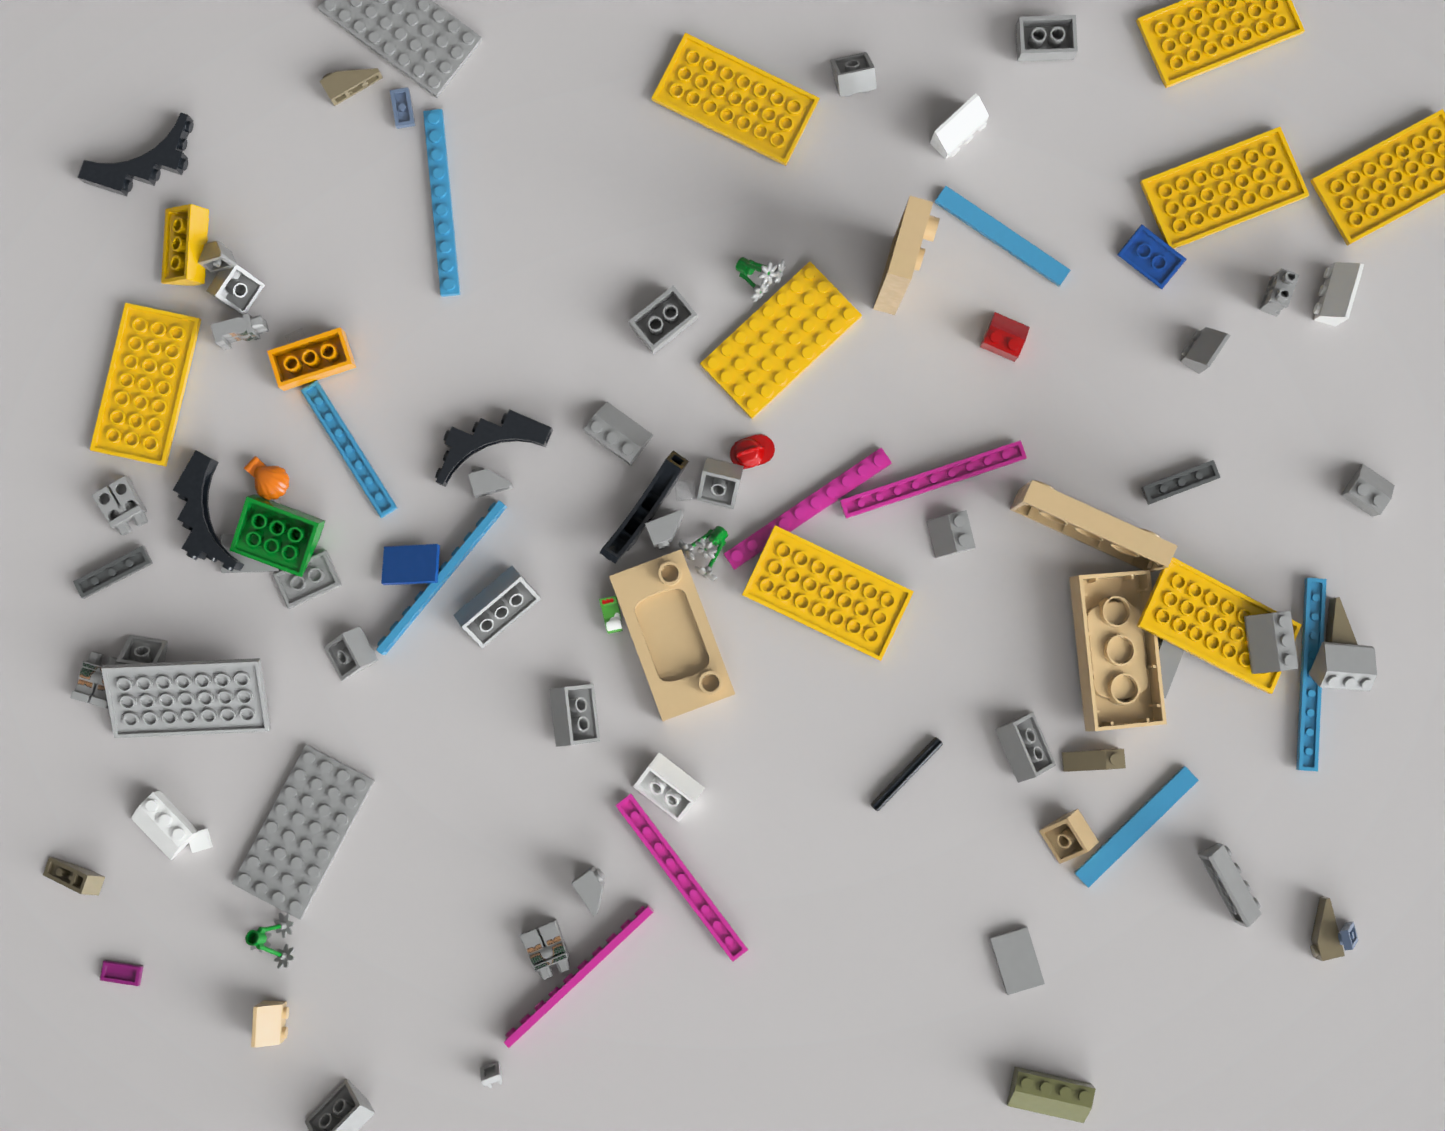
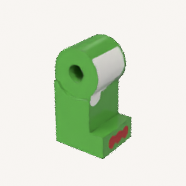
[599,596,623,634]

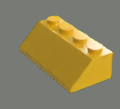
[161,204,209,286]

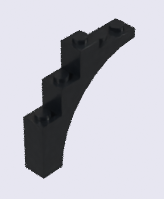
[78,113,194,197]
[435,409,553,487]
[173,450,244,571]
[600,451,689,564]

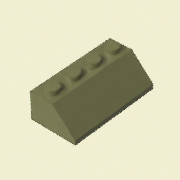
[1007,1067,1096,1123]

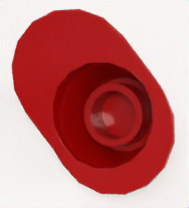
[730,434,775,469]

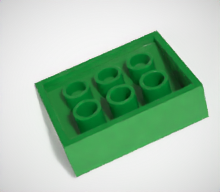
[229,494,325,577]

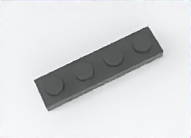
[1141,460,1221,505]
[73,546,153,599]

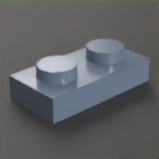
[390,87,416,129]
[1338,921,1358,951]

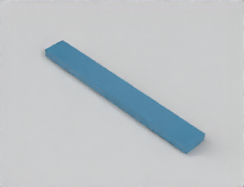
[934,186,1071,286]
[301,380,398,518]
[1074,766,1199,888]

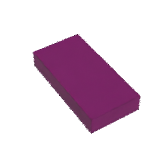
[100,960,143,986]

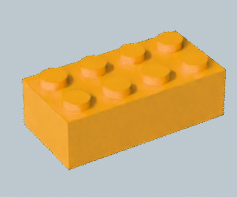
[267,327,356,391]

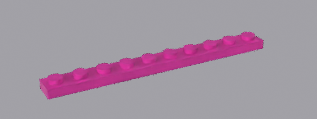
[840,440,1027,519]
[724,448,892,570]
[615,794,748,962]
[503,905,654,1048]

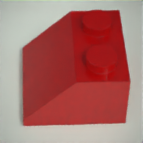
[980,312,1030,362]

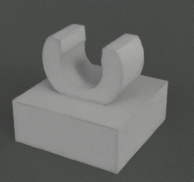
[480,1061,502,1088]

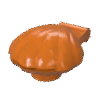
[244,456,289,500]

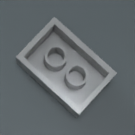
[1015,15,1078,62]
[629,286,698,355]

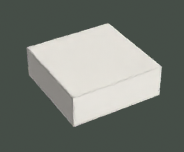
[189,828,213,853]

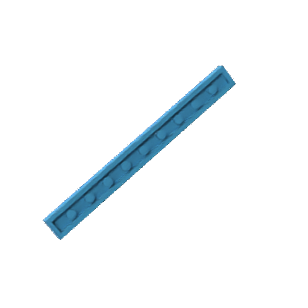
[423,109,460,297]
[376,501,507,655]
[1296,578,1327,771]

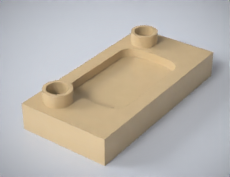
[873,196,940,315]
[1010,480,1178,573]
[609,549,735,721]
[1069,570,1167,731]

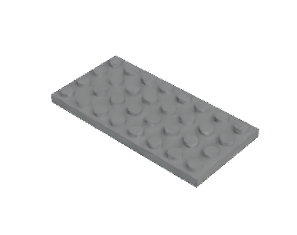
[317,0,483,98]
[101,658,271,738]
[232,745,375,920]

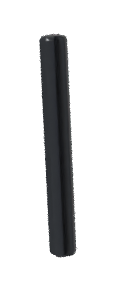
[871,737,943,811]

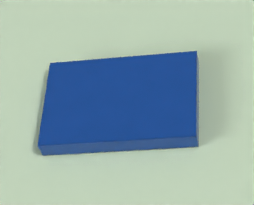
[1117,224,1187,289]
[381,544,440,585]

